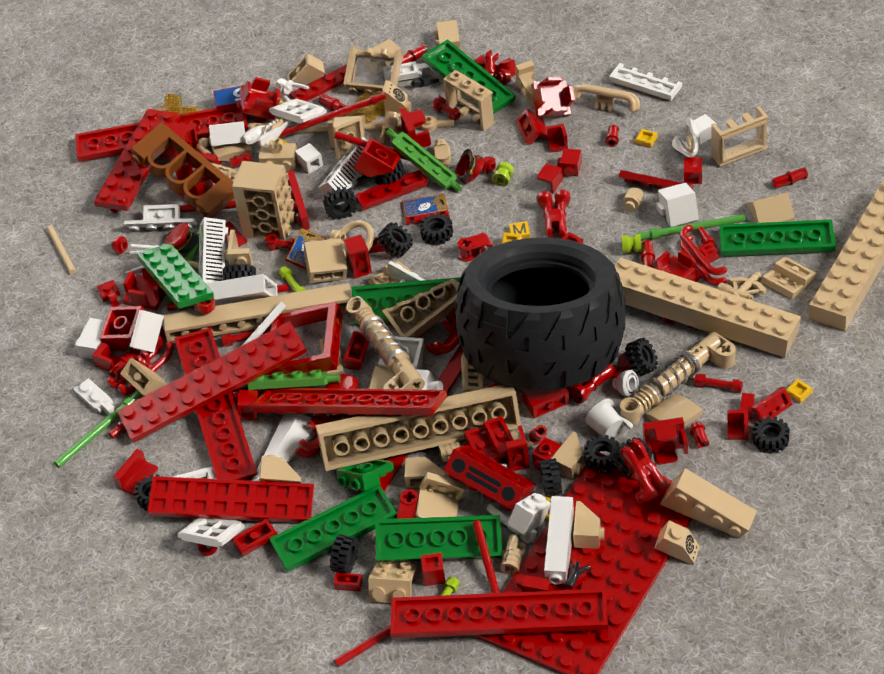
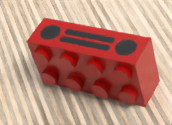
[443,445,536,511]

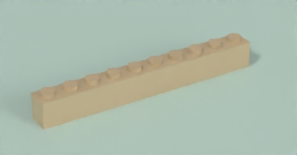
[163,283,352,343]

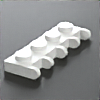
[609,63,682,101]

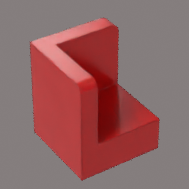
[547,124,568,153]
[684,157,702,184]
[537,163,563,193]
[92,342,120,371]
[237,390,258,420]
[727,410,748,440]
[421,553,446,586]

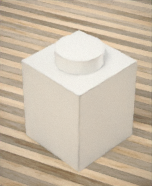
[688,114,717,144]
[295,143,323,174]

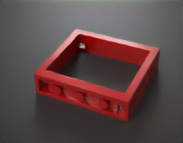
[266,301,343,375]

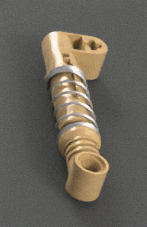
[346,296,425,390]
[620,332,736,425]

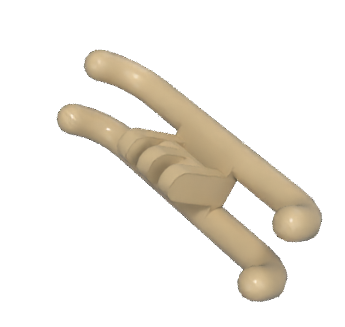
[573,84,640,112]

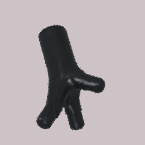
[565,561,591,590]

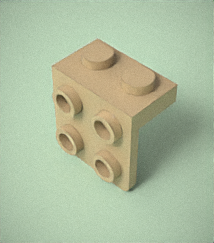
[225,230,254,266]
[416,472,466,518]
[368,562,417,603]

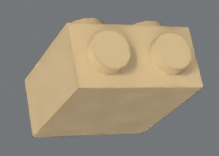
[304,238,347,283]

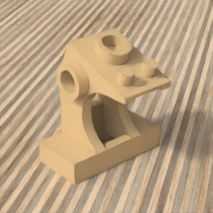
[515,60,535,107]

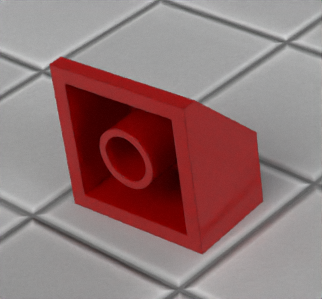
[353,137,401,177]
[99,306,143,351]

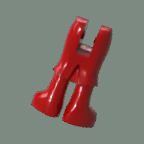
[536,190,571,238]
[566,364,617,404]
[620,438,670,503]

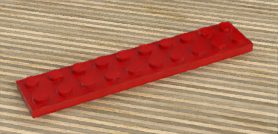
[75,105,248,162]
[117,321,307,443]
[174,327,257,481]
[251,388,447,417]
[390,589,608,638]

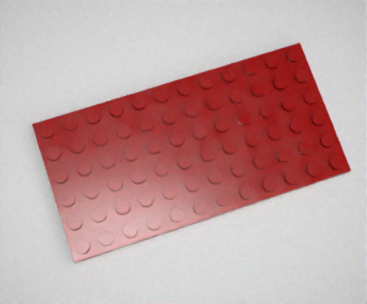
[476,452,693,674]

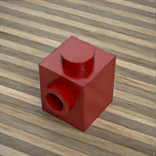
[557,148,582,177]
[532,437,562,470]

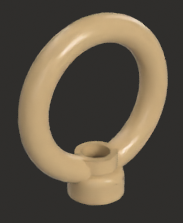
[329,220,374,260]

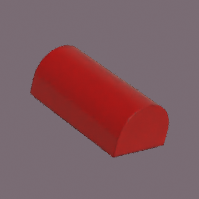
[343,331,370,370]
[232,519,277,557]

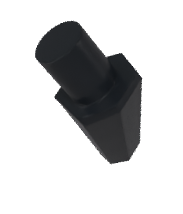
[411,77,440,87]

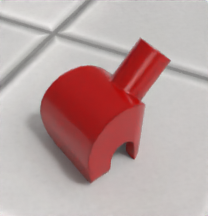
[495,58,516,76]
[613,353,632,378]

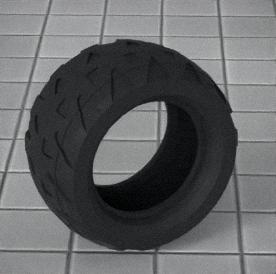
[455,238,626,390]

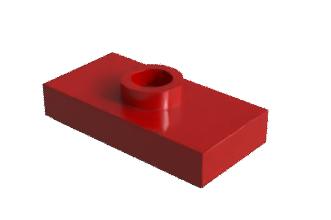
[751,387,793,422]

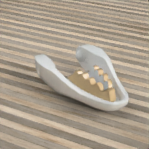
[672,117,700,158]
[243,118,290,147]

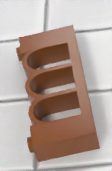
[131,122,235,218]

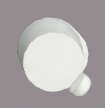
[585,398,633,439]

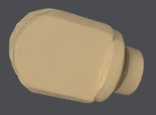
[433,139,451,164]
[623,188,643,212]

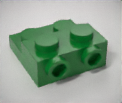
[336,459,394,492]

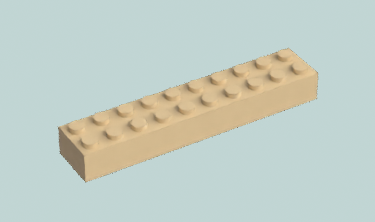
[809,180,884,331]
[615,257,801,358]
[316,385,521,471]

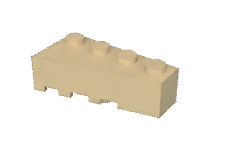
[382,279,459,338]
[660,468,757,538]

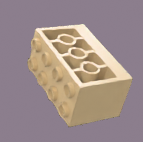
[232,161,296,241]

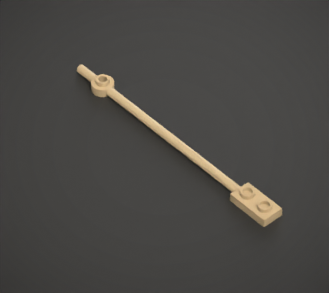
[248,116,455,138]

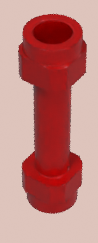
[221,326,267,347]
[694,374,743,393]

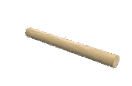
[46,225,77,275]

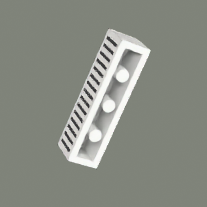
[318,137,367,196]
[199,217,228,283]

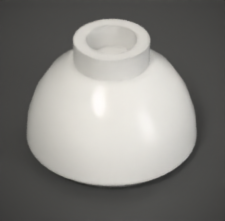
[612,370,639,397]

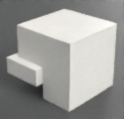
[655,183,699,227]

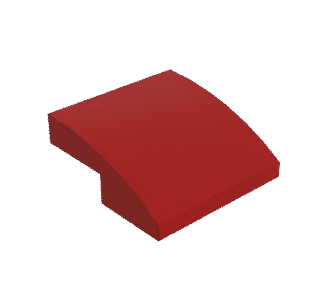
[464,416,514,461]

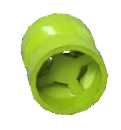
[492,162,514,186]
[621,234,642,254]

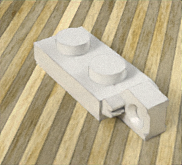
[383,61,431,81]
[73,378,115,416]
[486,502,538,544]

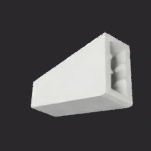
[206,274,278,306]
[544,496,575,585]

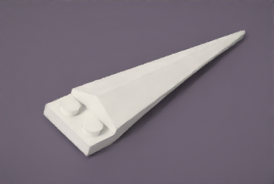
[235,413,331,521]

